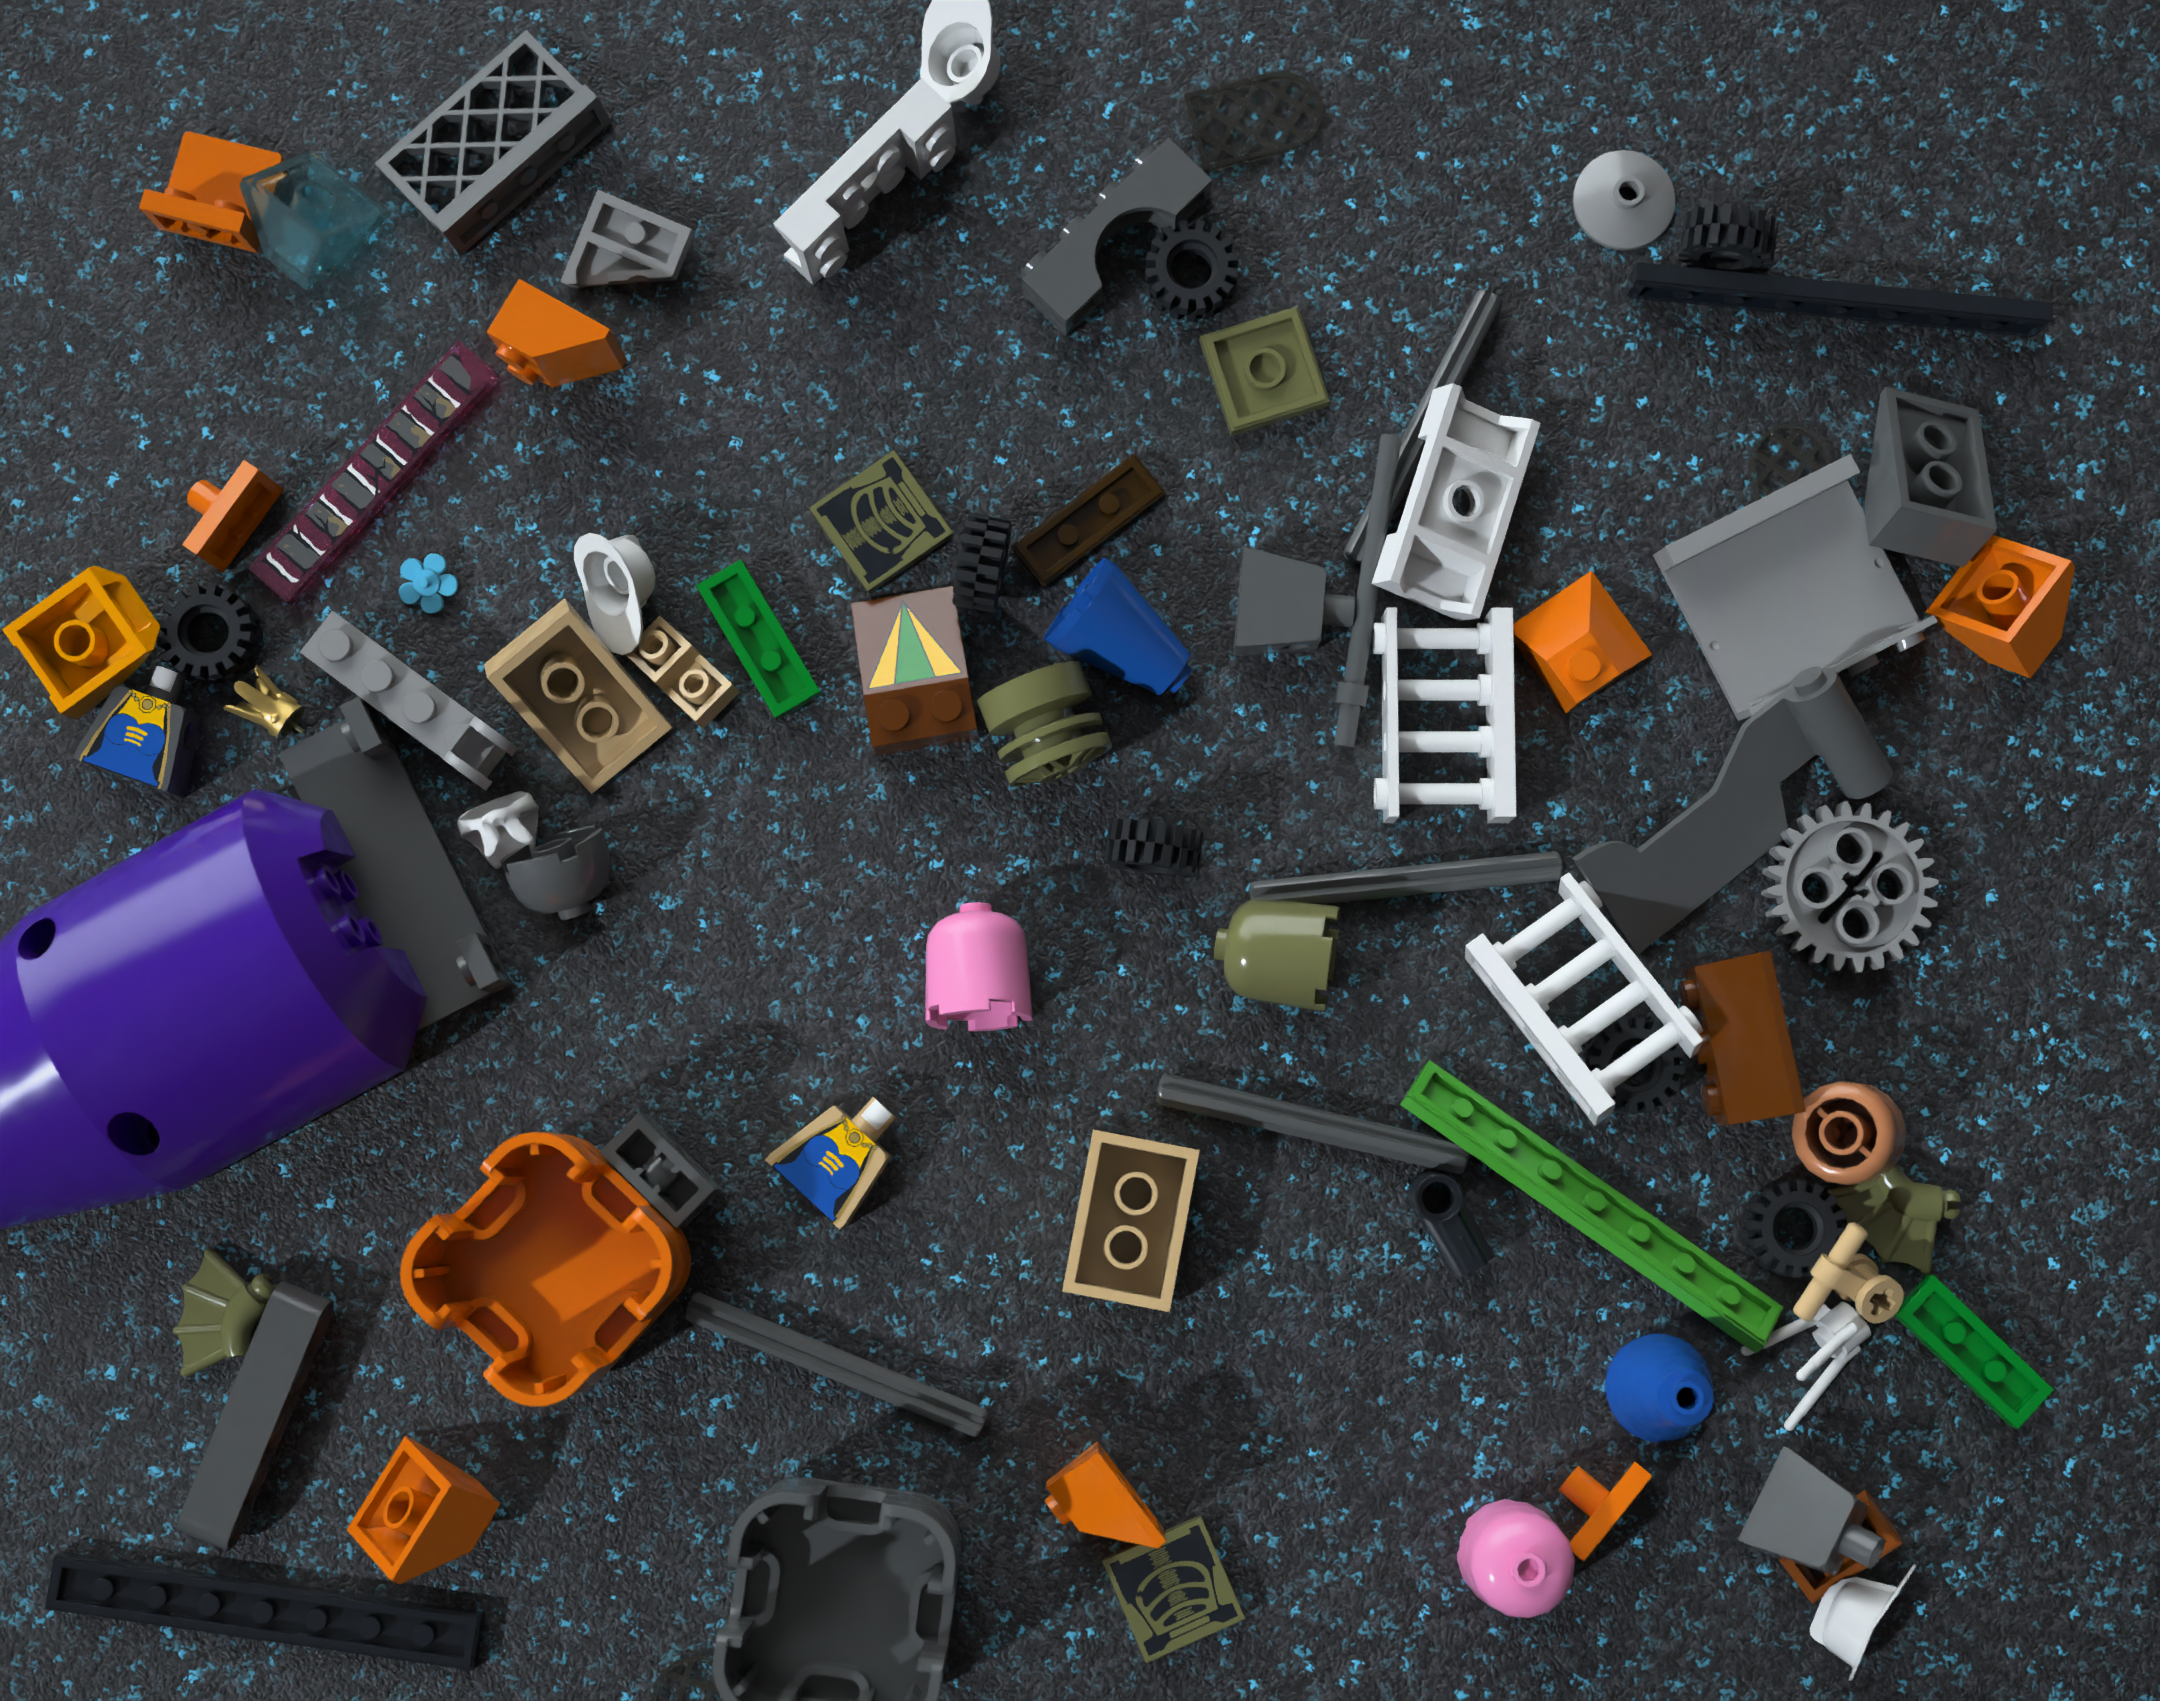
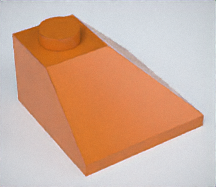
[1926,535,2075,679]
[1513,570,1652,714]
[346,1436,500,1584]
[1045,1441,1167,1549]

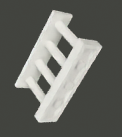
[1372,607,1516,823]
[1465,872,1703,1126]

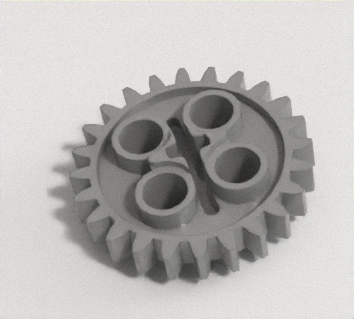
[1761,801,1939,974]

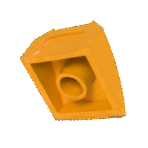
[2,566,160,720]

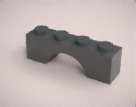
[1022,137,1212,337]

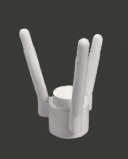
[1741,1302,1871,1431]

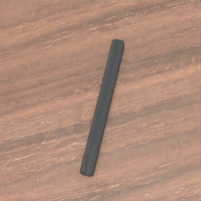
[1344,289,1502,566]
[1249,851,1563,904]
[1156,1074,1469,1174]
[685,1293,987,1437]

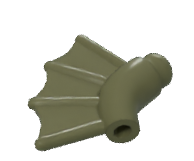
[1826,1163,1961,1275]
[173,1248,278,1377]

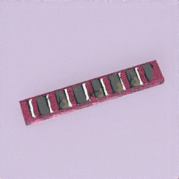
[248,340,500,605]

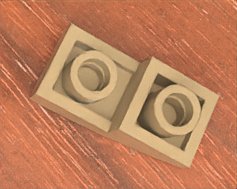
[625,615,739,729]

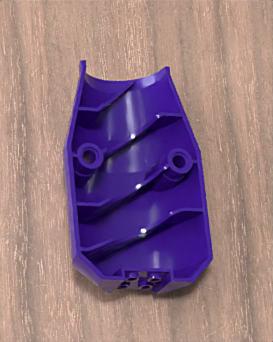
[0,789,428,1230]

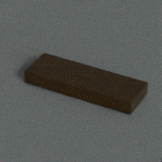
[1011,453,1166,590]

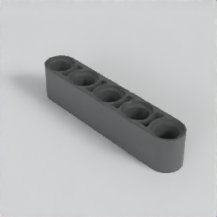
[177,1281,334,1551]

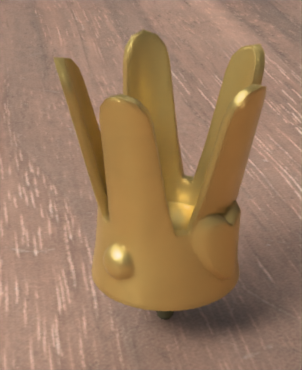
[223,665,305,740]

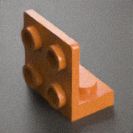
[139,131,284,253]

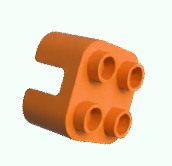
[400,1132,691,1407]

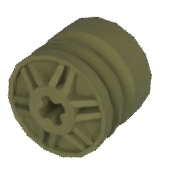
[977,661,1112,787]

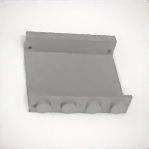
[1653,454,1938,721]

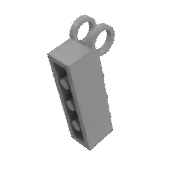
[300,610,518,790]

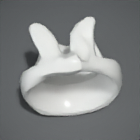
[457,791,539,869]

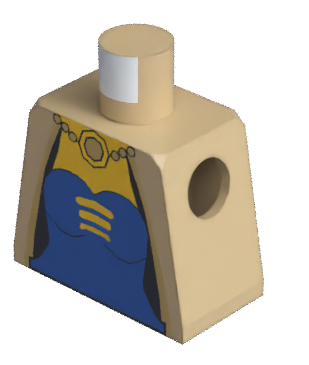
[765,1097,896,1230]

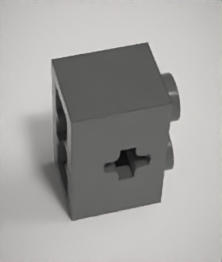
[600,1113,723,1228]

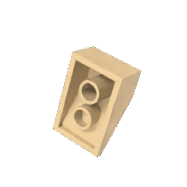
[484,598,672,794]

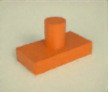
[182,460,284,573]
[1558,1462,1652,1562]

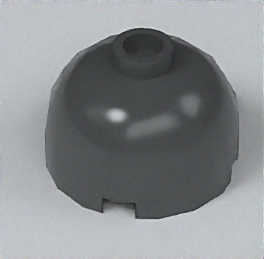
[500,826,612,920]

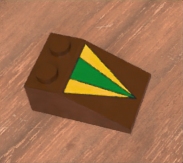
[851,586,979,756]

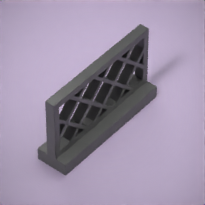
[374,30,612,256]

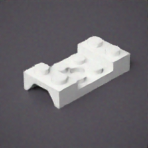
[773,78,956,286]
[1372,383,1540,621]

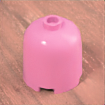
[925,902,1033,1031]
[1457,1499,1575,1618]

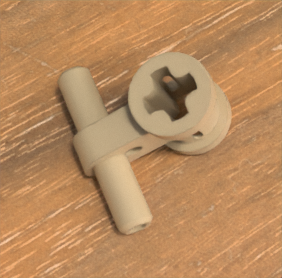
[1793,1222,1904,1323]

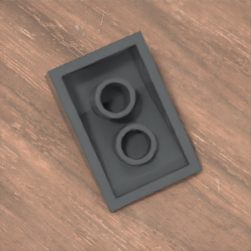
[1864,387,1997,567]

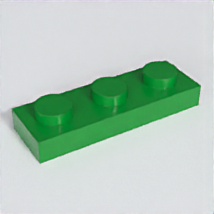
[696,559,822,721]
[1894,1275,2054,1429]

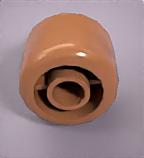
[1791,1081,1906,1185]

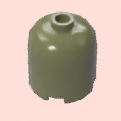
[1214,899,1340,1012]

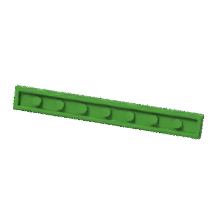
[1400,1060,1783,1354]

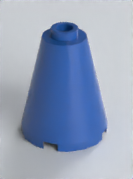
[1043,558,1192,695]
[1604,1333,1713,1443]

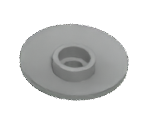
[1573,150,1675,250]

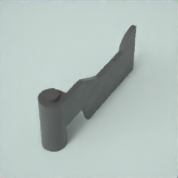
[1572,667,1893,955]

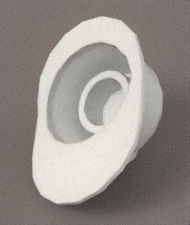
[920,0,1001,105]
[574,533,656,655]
[1810,1564,1916,1681]

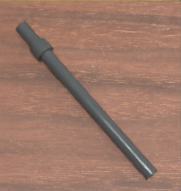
[1334,434,1402,748]

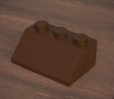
[1679,950,1806,1126]

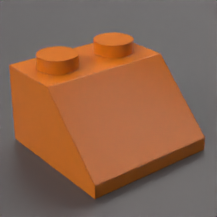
[487,279,627,388]

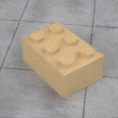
[1062,1130,1200,1312]

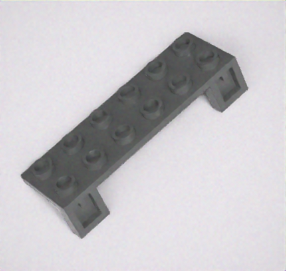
[280,696,512,1031]

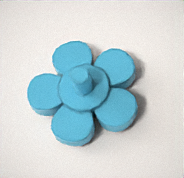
[398,553,458,613]

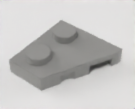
[560,190,696,288]

